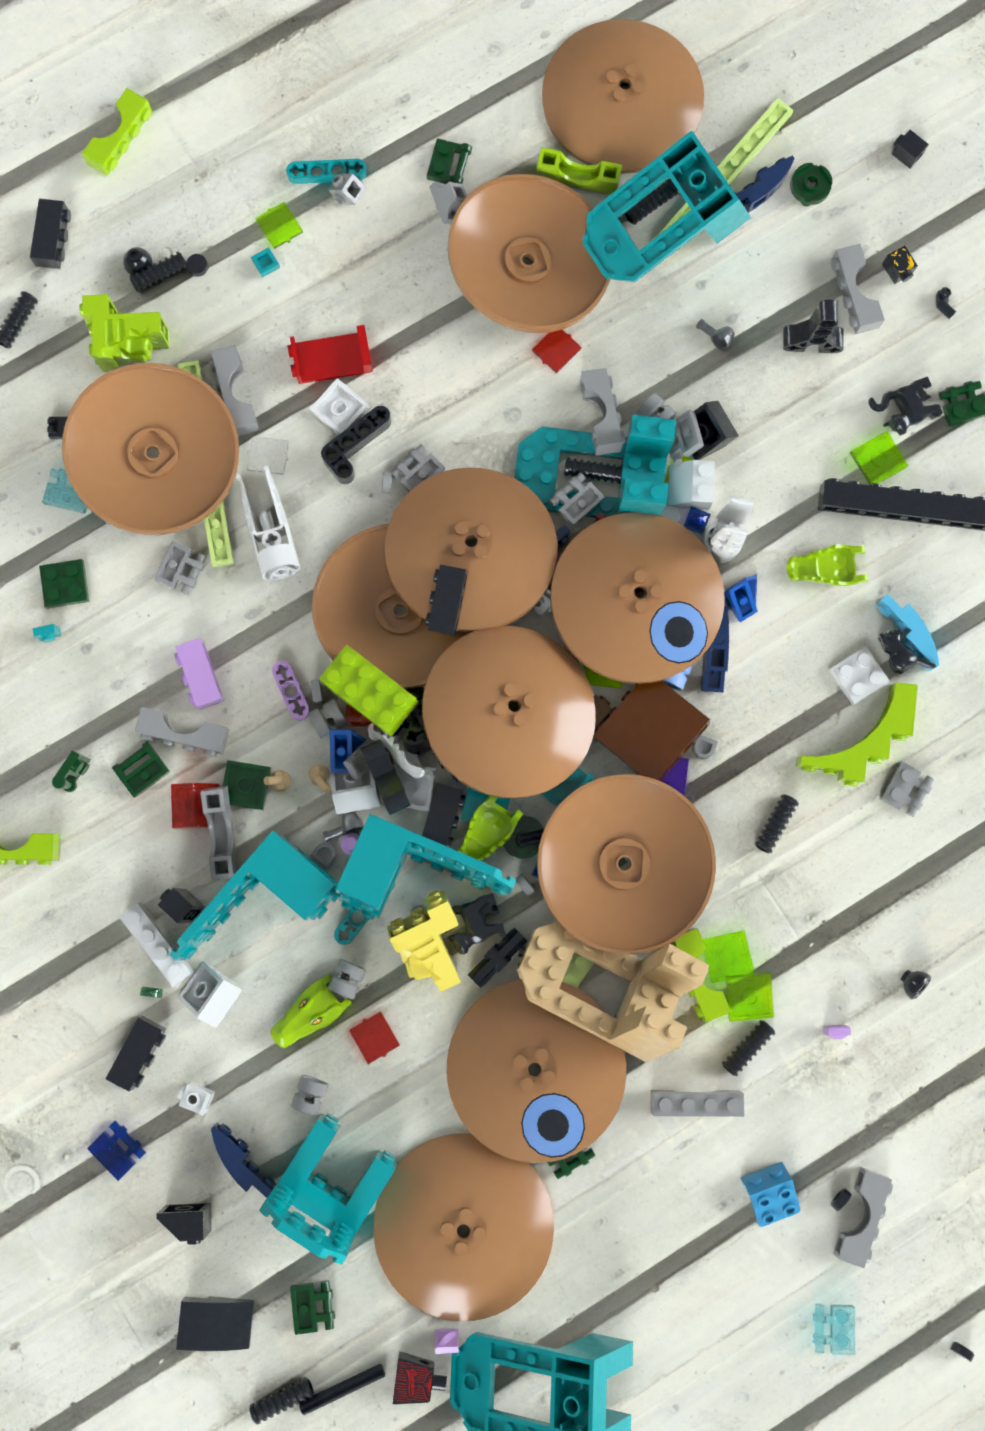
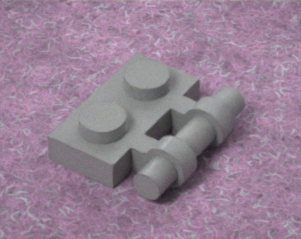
[669,409,704,465]
[391,444,445,492]
[549,473,605,527]
[154,541,206,595]
[880,761,934,817]

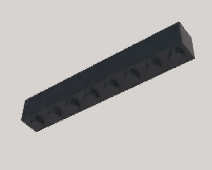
[818,478,985,531]

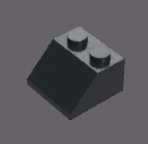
[692,401,739,460]
[156,1203,212,1245]

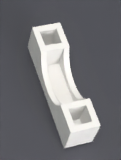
[119,903,195,987]

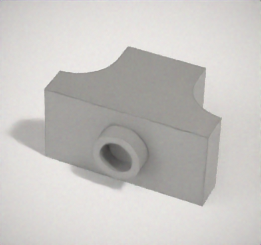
[429,182,467,225]

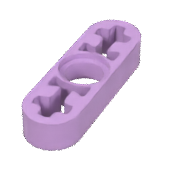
[272,661,310,721]

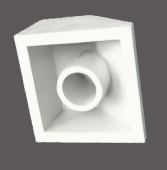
[667,460,715,509]
[330,769,380,814]
[178,961,242,1027]

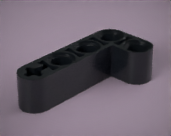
[321,406,391,484]

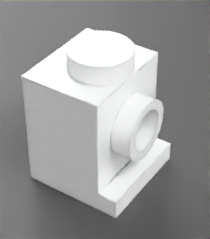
[177,1082,215,1116]

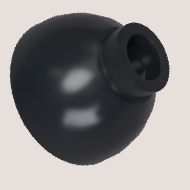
[123,247,153,276]
[900,970,931,1000]

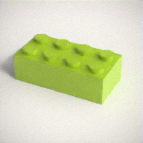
[319,645,418,737]

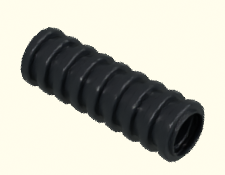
[625,179,678,225]
[129,251,187,293]
[0,291,38,348]
[564,458,622,484]
[754,794,799,854]
[722,1020,776,1077]
[249,1377,314,1425]

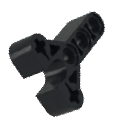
[783,299,844,353]
[403,687,430,753]
[360,739,411,815]

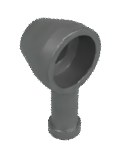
[696,319,735,350]
[323,812,364,842]

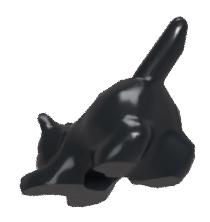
[878,629,936,674]

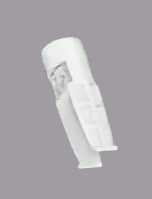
[236,466,300,581]
[701,497,754,563]

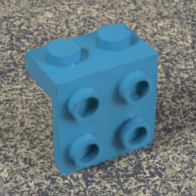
[741,1162,800,1227]

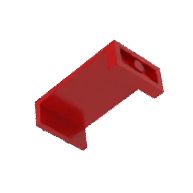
[287,325,373,384]

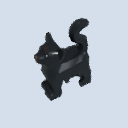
[868,377,943,436]
[448,893,506,955]

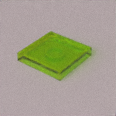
[850,431,909,484]
[703,930,755,983]
[726,972,774,1022]

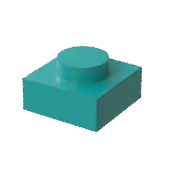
[251,247,280,278]
[32,624,61,642]

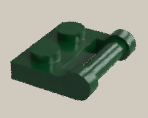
[427,138,472,184]
[112,741,171,798]
[52,750,91,792]

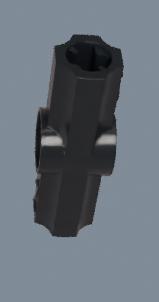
[467,927,527,988]

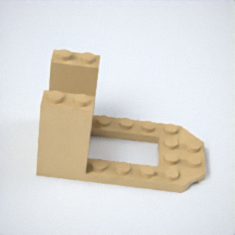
[517,922,709,1062]

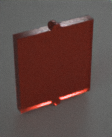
[532,330,582,374]
[349,1011,400,1064]

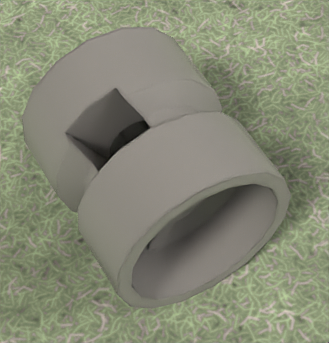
[637,393,677,420]
[307,699,347,738]
[328,959,367,1000]
[290,1075,329,1116]

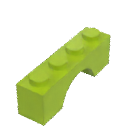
[82,88,152,176]
[536,147,622,195]
[0,833,60,865]
[670,928,731,1022]

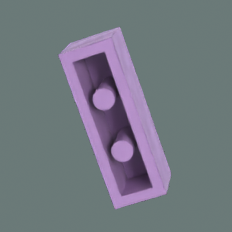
[174,638,224,710]

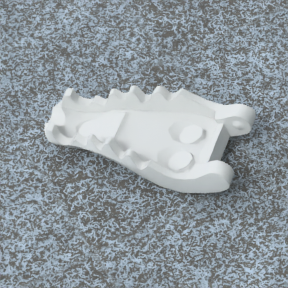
[368,723,436,781]

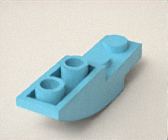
[876,594,939,671]

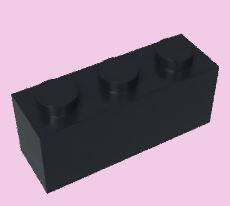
[30,198,71,269]
[425,564,469,636]
[422,783,466,848]
[158,888,205,923]
[106,1016,167,1092]

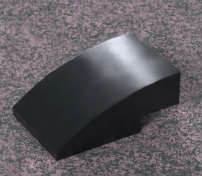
[176,1296,254,1351]

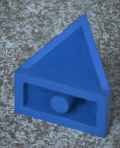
[724,574,758,622]
[330,729,366,773]

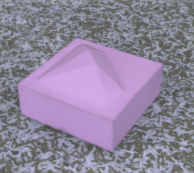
[823,1025,851,1039]
[435,1328,459,1354]

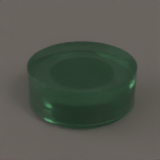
[140,987,163,998]

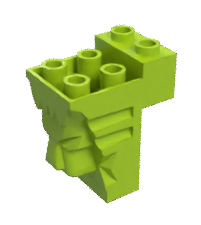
[79,294,169,372]

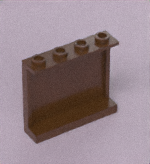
[593,681,710,781]

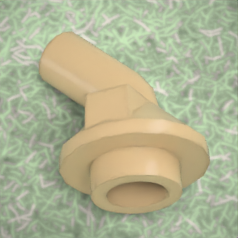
[308,765,331,793]
[264,770,291,792]

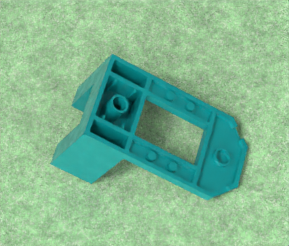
[582,130,751,283]
[514,414,676,518]
[335,814,516,920]
[169,830,339,961]
[259,1113,397,1265]
[450,1332,633,1431]

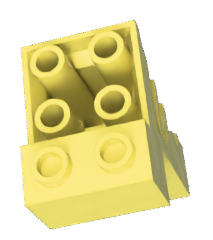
[387,890,461,992]

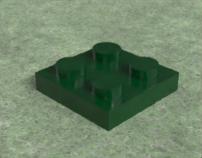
[39,559,89,609]
[222,760,271,811]

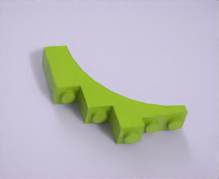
[796,682,918,787]

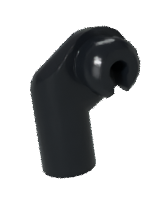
[936,287,957,319]

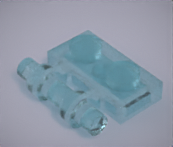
[42,468,87,514]
[813,1303,855,1355]

